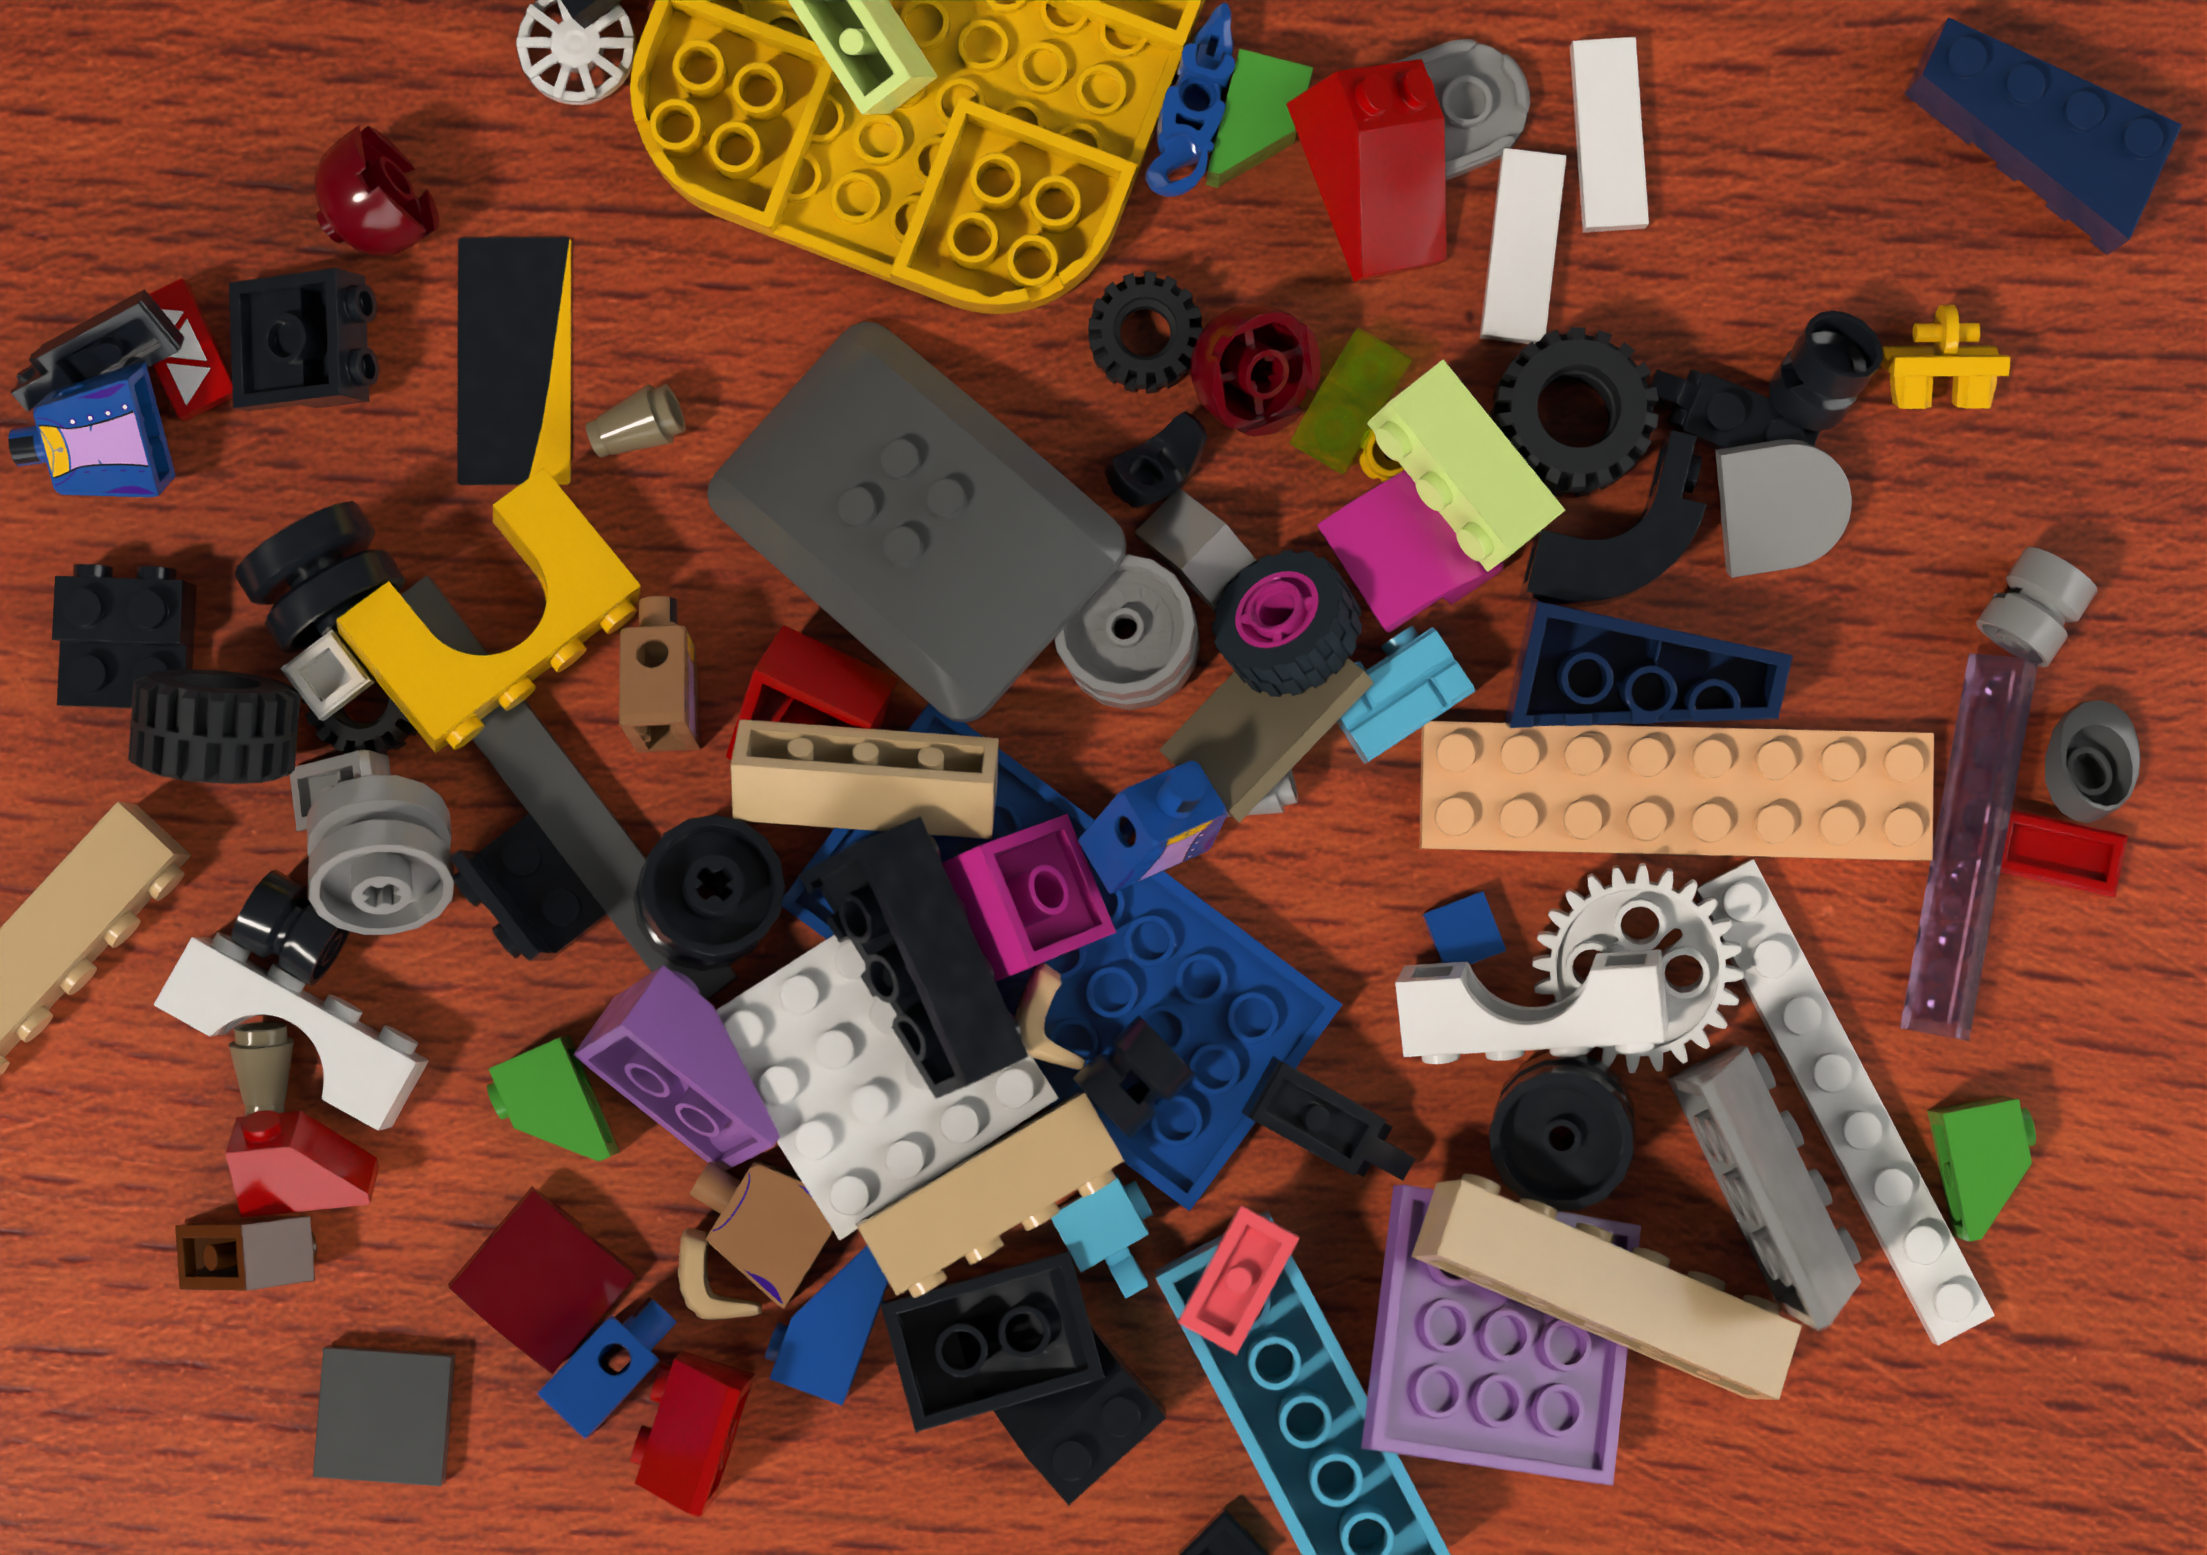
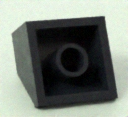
[993,1323,1166,1505]

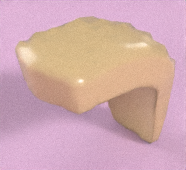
[1015,963,1086,1070]
[678,1228,762,1320]

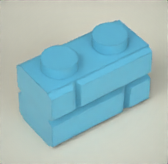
[1336,626,1476,764]

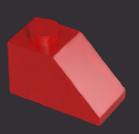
[225,1110,379,1218]

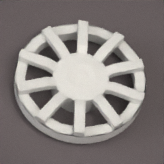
[516,0,636,105]

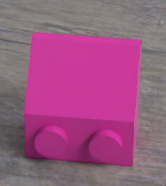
[942,814,1116,982]

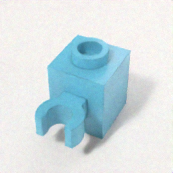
[1051,1174,1153,1298]

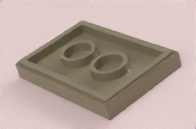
[1159,658,1374,823]

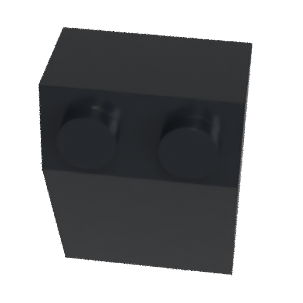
[881,1251,1105,1433]

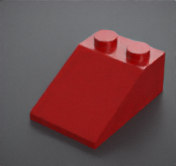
[1286,59,1446,282]

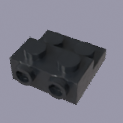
[229,268,379,411]
[52,564,196,709]

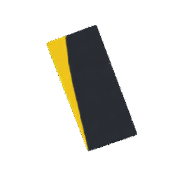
[457,237,571,485]

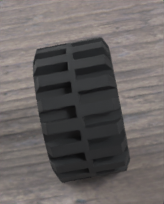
[1489,327,1659,497]
[128,669,300,784]

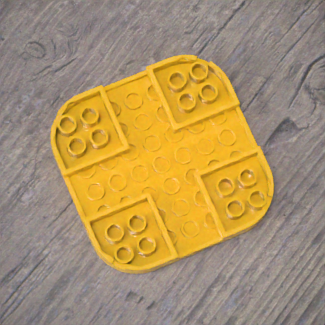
[630,0,1205,314]

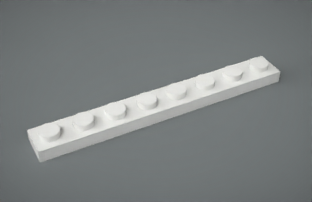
[1695,859,1995,1345]

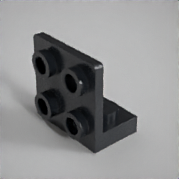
[450,813,608,961]

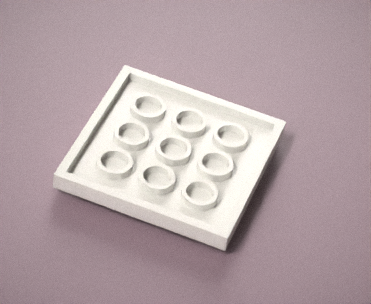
[716,935,1058,1240]

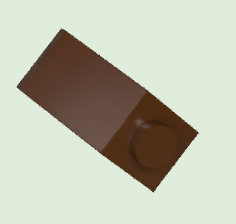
[175,1216,317,1291]

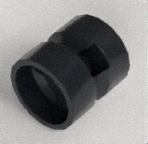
[1769,310,1883,431]
[231,869,351,986]
[1073,1015,1196,1139]

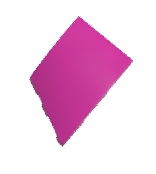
[1317,470,1504,633]

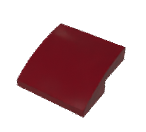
[448,1186,636,1374]

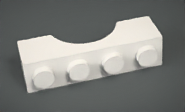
[154,932,429,1131]
[1395,949,1668,1064]

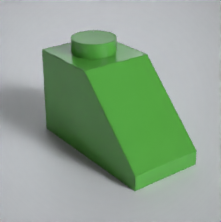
[1206,48,1314,188]
[487,1036,620,1162]
[1927,1096,2036,1242]

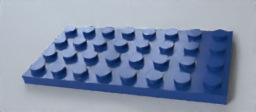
[782,703,1343,1211]

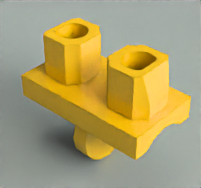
[1880,305,2010,409]

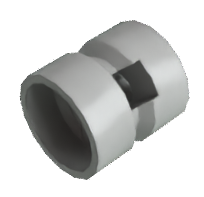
[1976,546,2098,667]

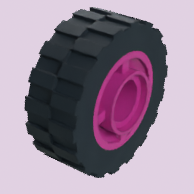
[1212,550,1362,697]

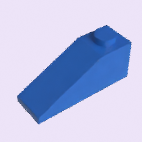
[765,1245,889,1406]

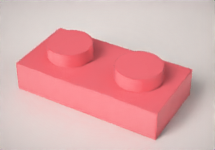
[1178,1204,1299,1355]

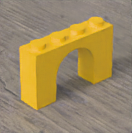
[336,468,641,753]

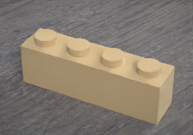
[731,720,999,839]
[856,1092,1124,1298]

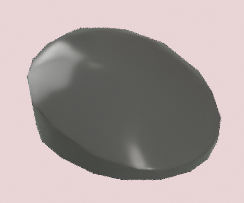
[2045,700,2140,823]

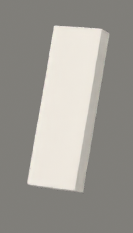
[1570,37,1649,232]
[1480,148,1567,344]

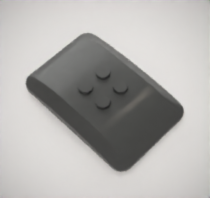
[707,322,1127,723]

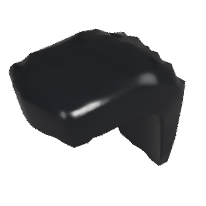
[1105,411,1207,508]

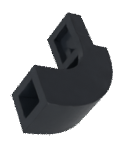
[1519,430,1707,608]

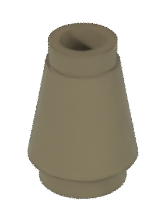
[586,384,686,458]
[228,1021,294,1116]

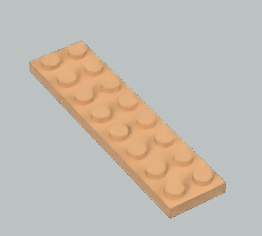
[1419,721,1934,861]

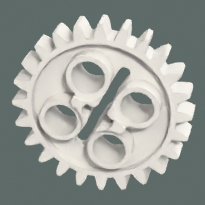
[1533,863,1744,1073]

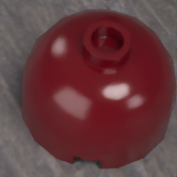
[315,126,439,256]
[1190,303,1321,437]

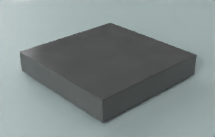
[313,1345,456,1486]

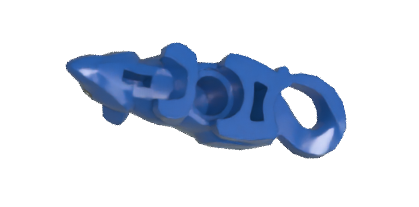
[1145,2,1235,197]

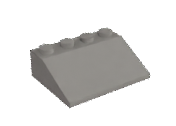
[1667,1045,1861,1330]

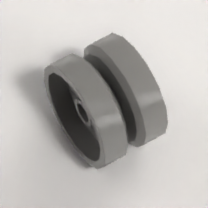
[1055,554,1201,710]
[307,775,454,935]

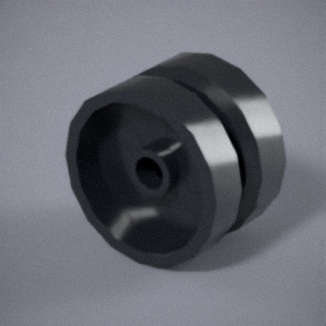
[234,501,406,654]
[633,815,785,971]
[1489,1053,1635,1211]

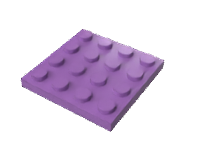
[1361,1185,1641,1485]

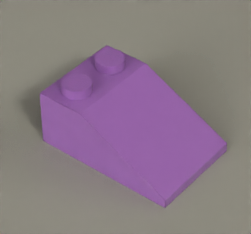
[573,965,780,1171]

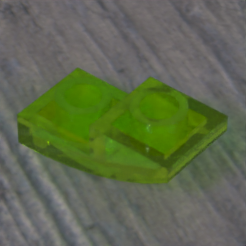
[1289,328,1413,475]

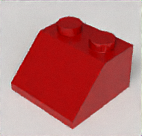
[725,625,898,760]
[630,1351,755,1518]

